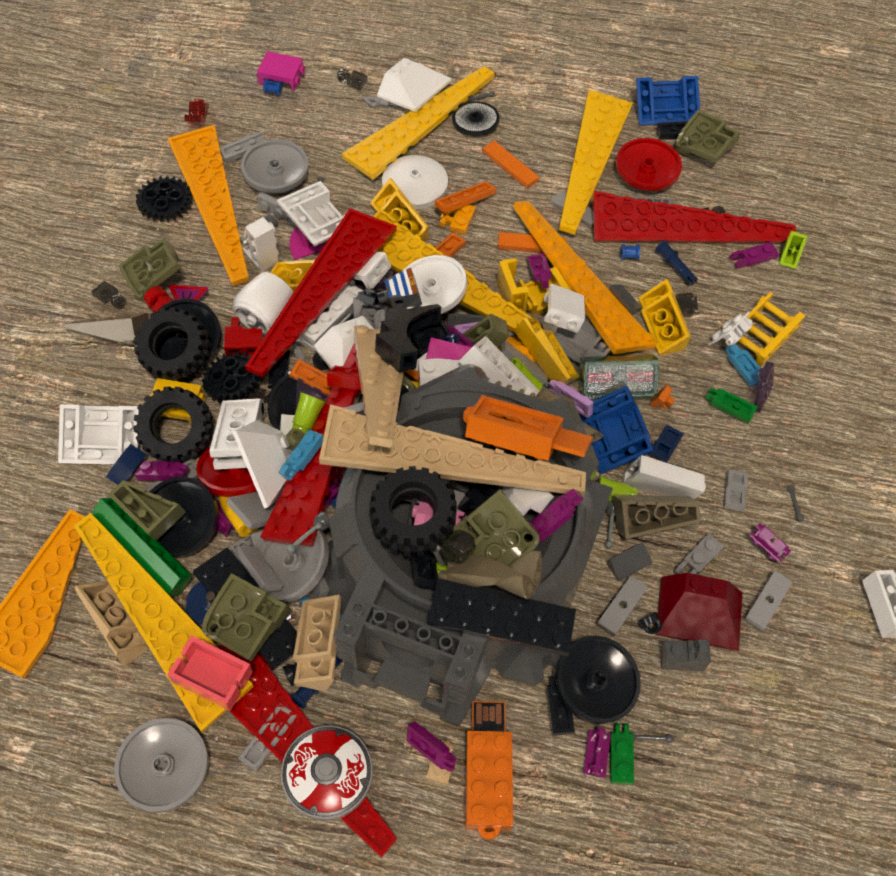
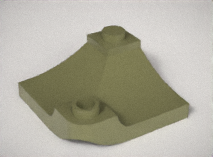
[675,110,740,163]
[119,238,180,302]
[452,489,540,567]
[202,573,291,662]

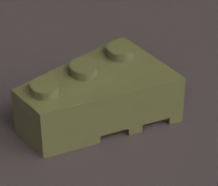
[463,314,509,348]
[108,480,186,541]

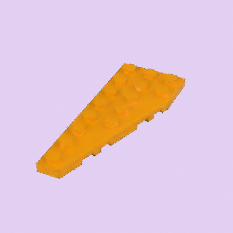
[0,509,85,679]

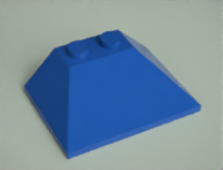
[636,76,700,126]
[579,386,654,475]

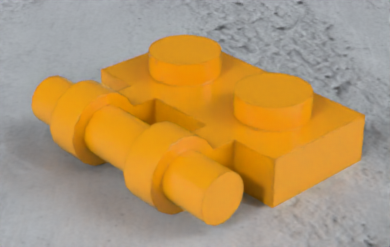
[439,205,476,235]

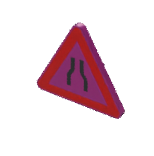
[169,285,208,301]

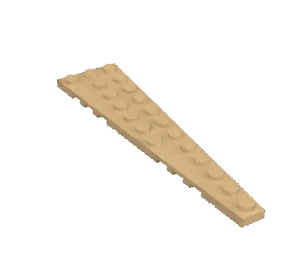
[353,325,404,448]
[319,404,586,496]

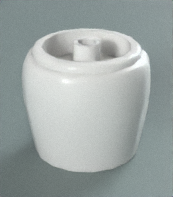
[233,272,294,335]

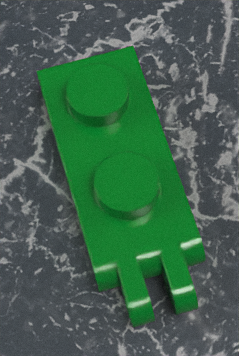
[705,388,758,424]
[611,723,634,785]

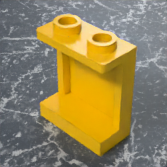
[497,258,529,313]
[517,267,571,316]
[150,378,206,426]

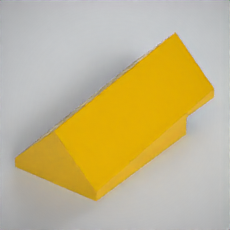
[370,178,429,242]
[638,279,691,355]
[514,317,580,385]

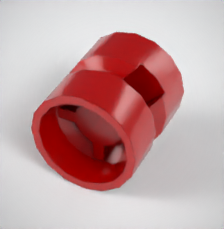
[144,286,174,312]

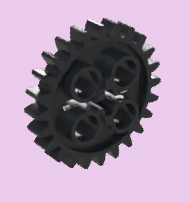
[136,175,193,222]
[202,351,263,403]

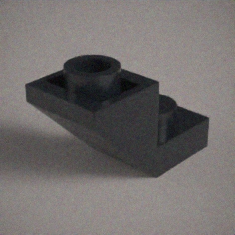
[458,483,504,515]

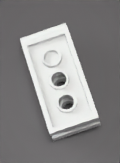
[296,284,363,353]
[209,398,265,469]

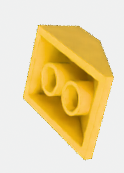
[270,260,315,292]

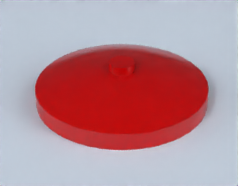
[616,138,682,191]
[196,447,256,497]

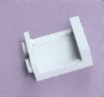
[353,252,392,290]
[544,284,585,333]

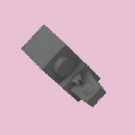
[661,639,711,672]

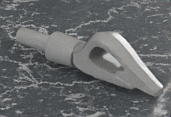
[362,97,399,108]
[294,343,307,363]

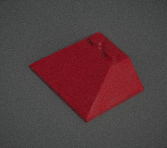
[655,573,743,651]

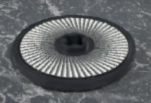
[452,101,500,136]

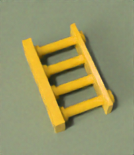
[725,292,805,367]

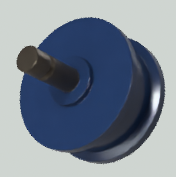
[186,582,218,630]

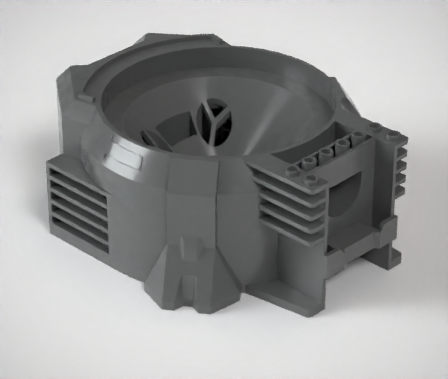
[323,364,613,727]

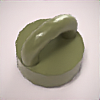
[286,428,305,450]

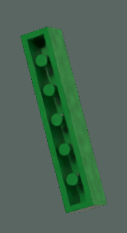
[92,498,193,597]

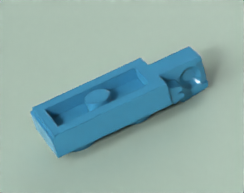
[725,344,767,387]
[279,430,324,481]

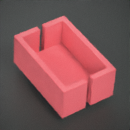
[167,635,253,711]

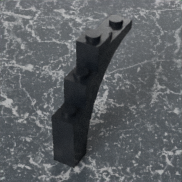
[375,304,441,372]

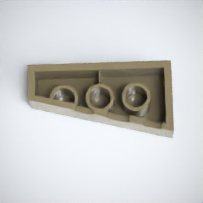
[613,495,701,539]

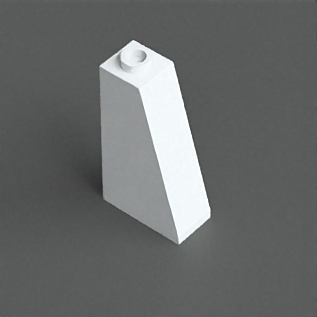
[623,455,706,499]

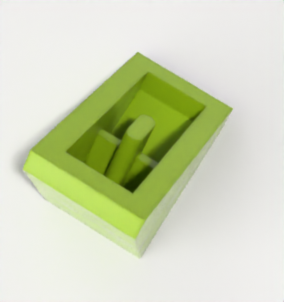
[779,231,808,269]

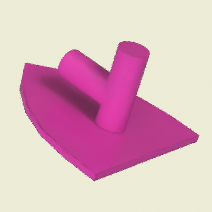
[289,226,325,260]

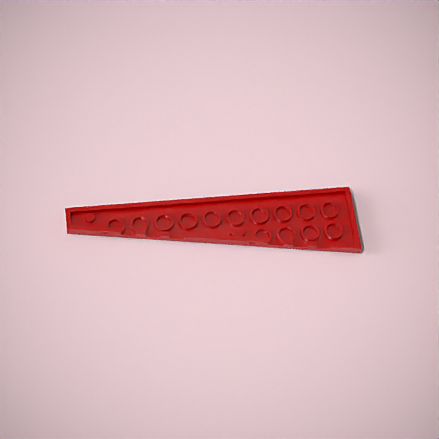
[593,191,796,243]
[245,208,397,377]
[260,343,360,546]
[217,645,397,858]

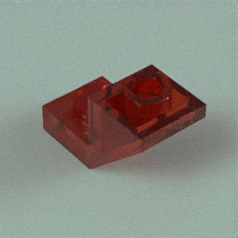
[184,99,209,123]

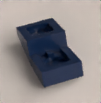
[649,425,684,463]
[106,444,148,485]

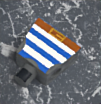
[377,268,422,308]

